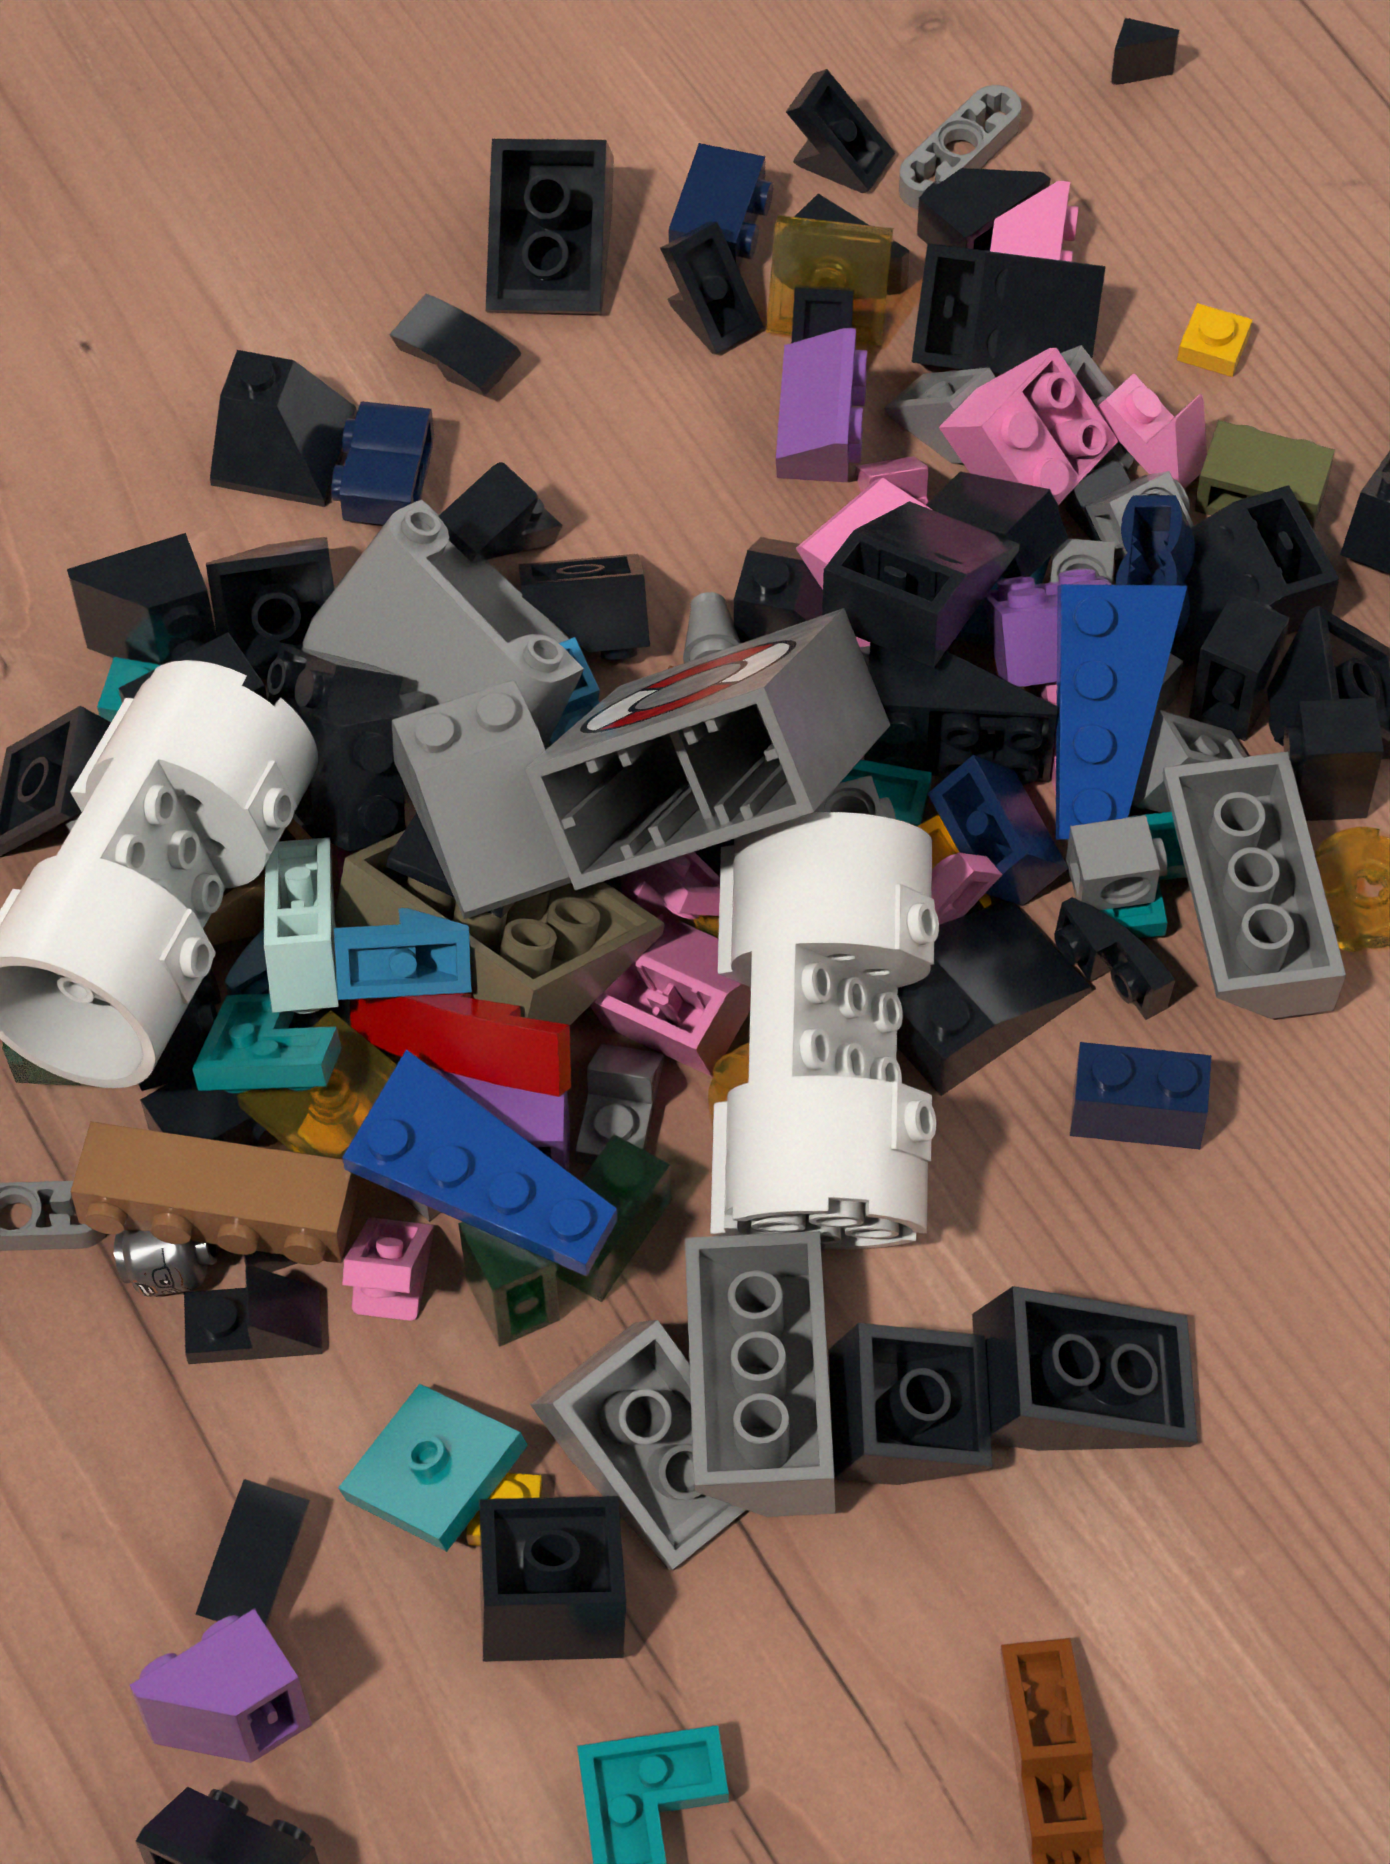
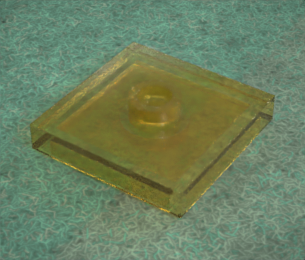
[766,215,894,346]
[237,1010,397,1160]

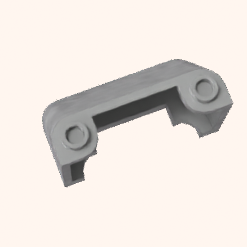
[303,499,584,745]

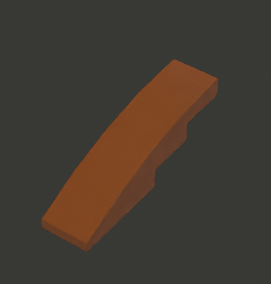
[1001,1638,1106,1864]

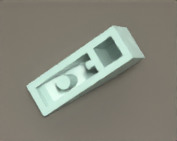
[264,837,339,1014]

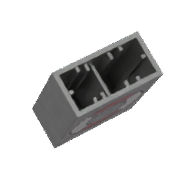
[524,608,890,890]

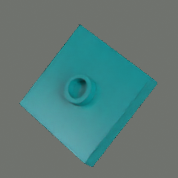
[338,1384,528,1552]

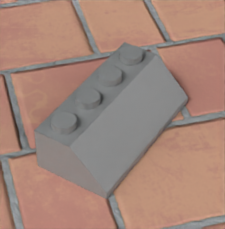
[1162,752,1346,1019]
[685,1231,836,1517]

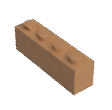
[70,1121,358,1265]

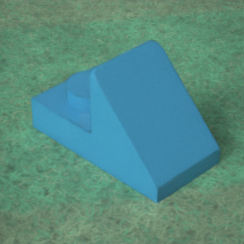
[334,908,471,1000]

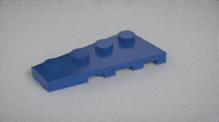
[1055,584,1187,840]
[342,1049,617,1276]

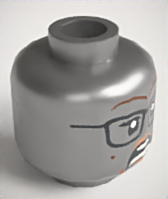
[114,1230,218,1297]

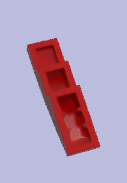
[350,988,571,1097]

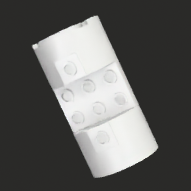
[0,660,318,1088]
[710,812,939,1249]

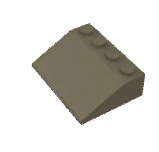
[335,830,665,1025]

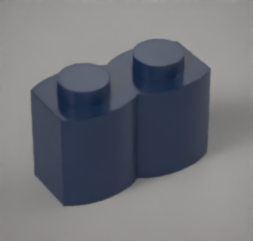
[331,401,434,525]
[1116,495,1195,638]

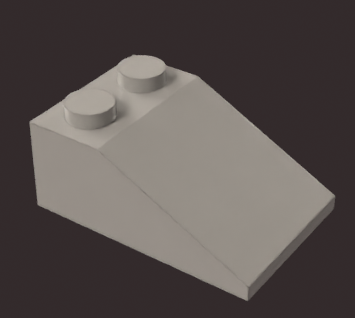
[392,679,572,919]
[530,1320,746,1570]

